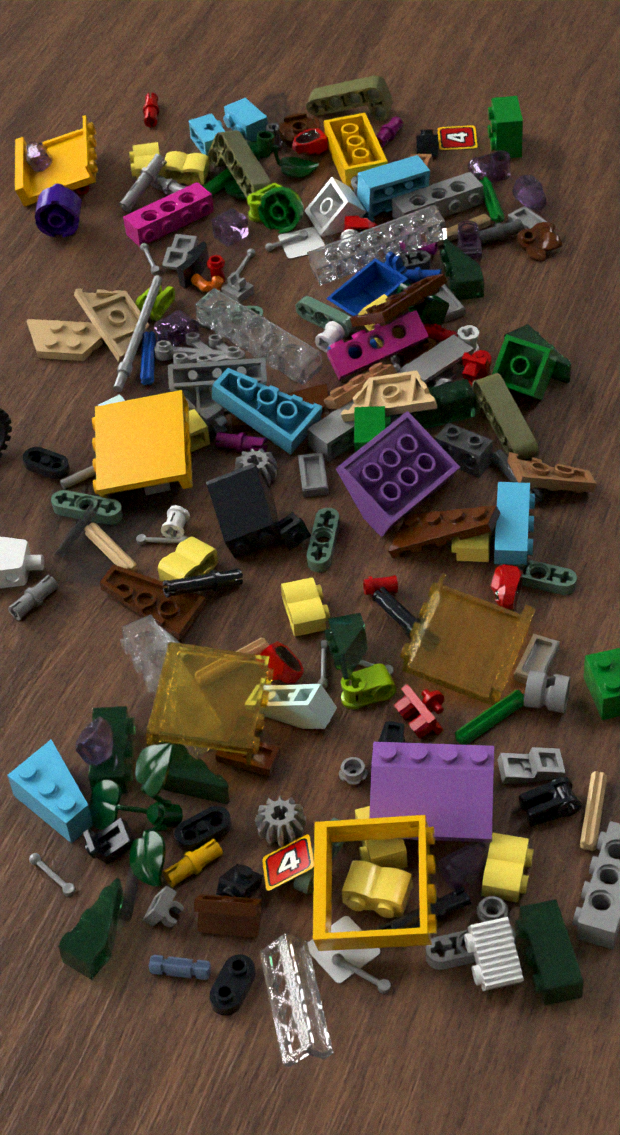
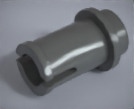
[266,123,283,152]

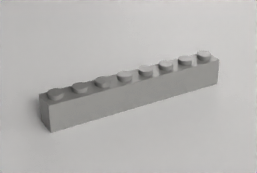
[307,335,474,462]

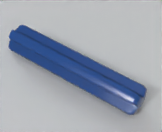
[140,331,156,385]

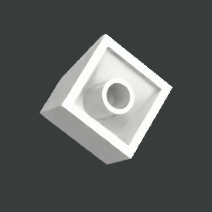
[305,177,367,237]

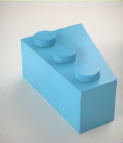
[357,155,430,222]
[494,482,535,565]
[7,740,93,844]

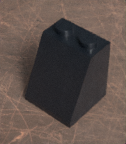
[206,463,283,558]

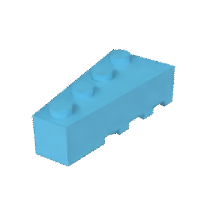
[212,368,323,455]

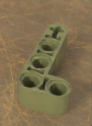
[306,75,393,121]
[208,130,272,198]
[469,373,539,460]

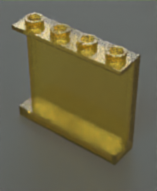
[400,573,536,706]
[146,642,274,765]

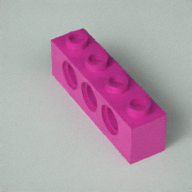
[123,182,214,247]
[327,310,429,380]

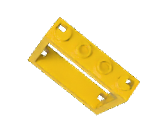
[313,815,437,951]

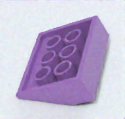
[336,411,460,537]
[369,742,494,842]

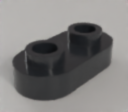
[23,447,70,479]
[175,806,232,852]
[209,954,256,1016]

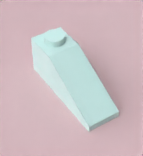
[244,684,337,729]

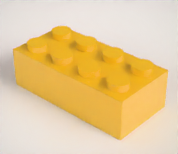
[324,113,388,190]

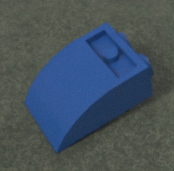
[326,251,410,316]

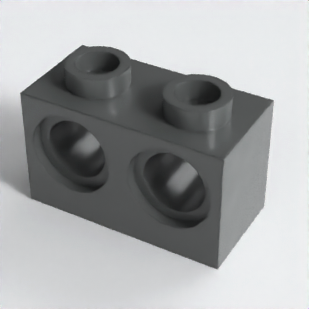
[435,423,493,478]

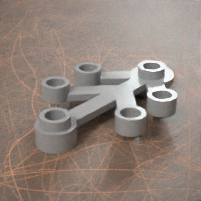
[154,332,245,364]

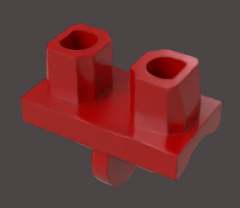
[462,350,492,392]
[394,684,445,739]

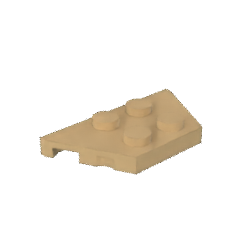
[74,289,149,362]
[27,319,103,361]
[341,370,437,422]

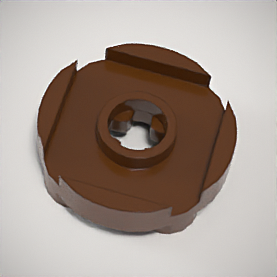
[279,113,321,148]

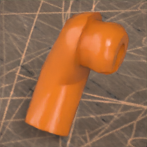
[191,273,224,292]

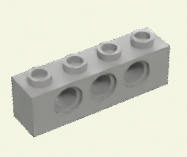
[392,172,483,231]
[572,821,620,949]

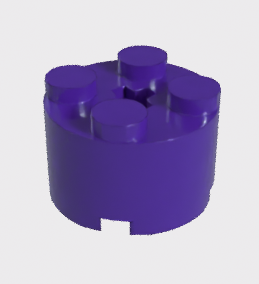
[35,183,82,237]

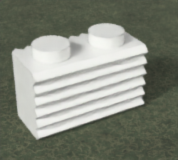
[464,917,524,991]

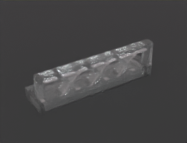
[259,933,333,1067]

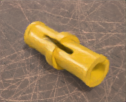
[162,839,223,888]

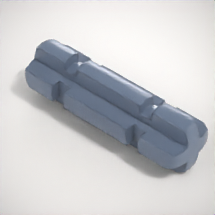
[149,955,211,980]

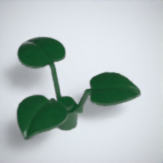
[225,131,319,200]
[89,743,183,887]

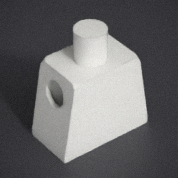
[0,537,44,588]

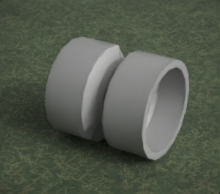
[524,670,571,713]

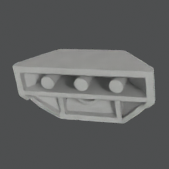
[168,358,267,414]

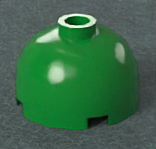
[258,187,304,233]

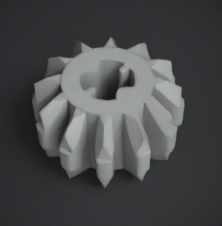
[234,448,278,487]
[255,795,307,847]

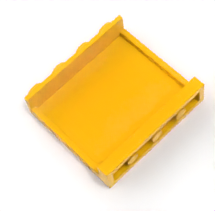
[15,115,98,207]
[92,390,193,498]

